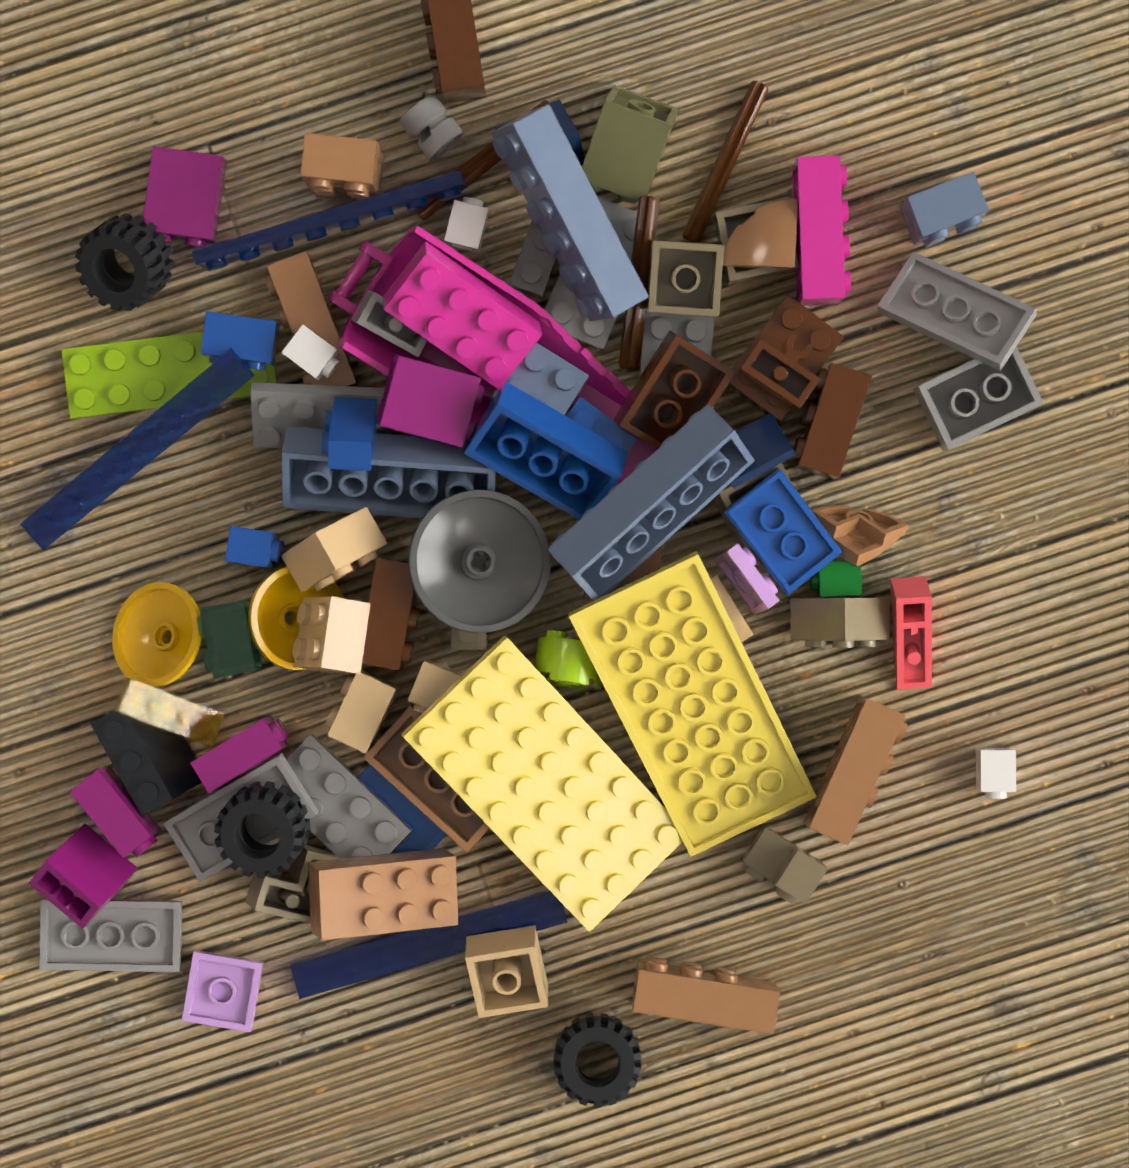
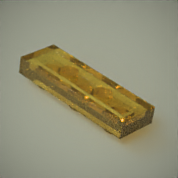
[115,678,224,747]

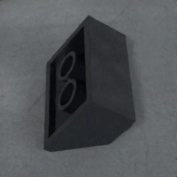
[91,688,202,816]

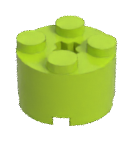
[534,630,603,690]

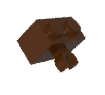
[738,333,820,411]

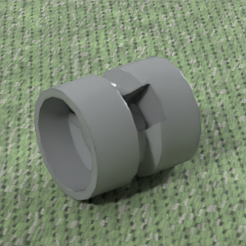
[399,94,465,161]

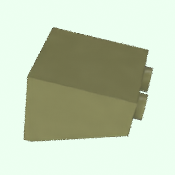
[582,85,679,204]

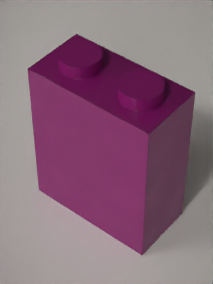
[143,146,227,248]
[375,354,484,447]
[190,715,289,793]
[70,765,161,858]
[28,823,138,929]

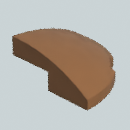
[723,199,798,269]
[812,505,908,567]

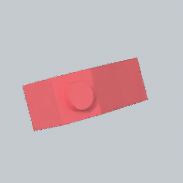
[891,576,932,690]

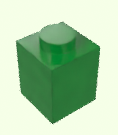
[810,561,862,597]

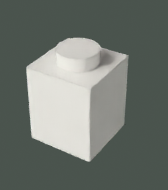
[444,197,489,253]
[281,324,340,381]
[976,748,1016,799]

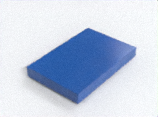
[722,468,842,595]
[358,764,447,853]

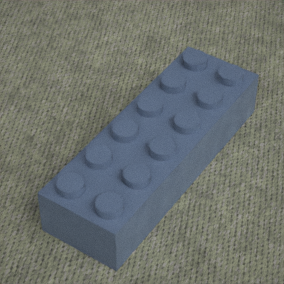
[491,104,649,321]
[547,404,755,601]
[282,427,497,518]

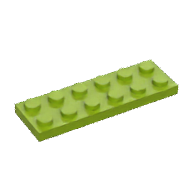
[61,331,278,419]

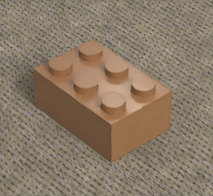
[300,133,384,203]

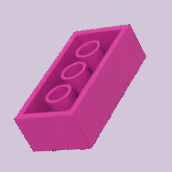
[792,155,851,306]
[383,241,542,390]

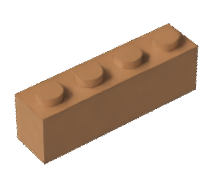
[265,251,359,387]

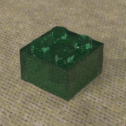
[197,600,263,678]

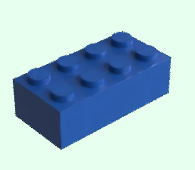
[464,381,629,520]

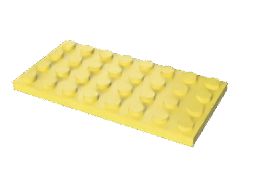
[568,551,817,857]
[401,636,683,932]

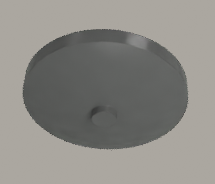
[408,490,551,633]

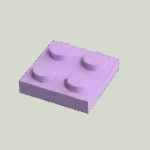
[714,544,780,615]
[182,950,264,1033]

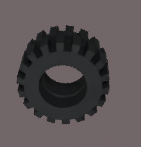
[75,214,174,311]
[214,781,310,878]
[554,1013,642,1108]

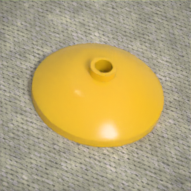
[248,566,344,670]
[112,582,202,687]

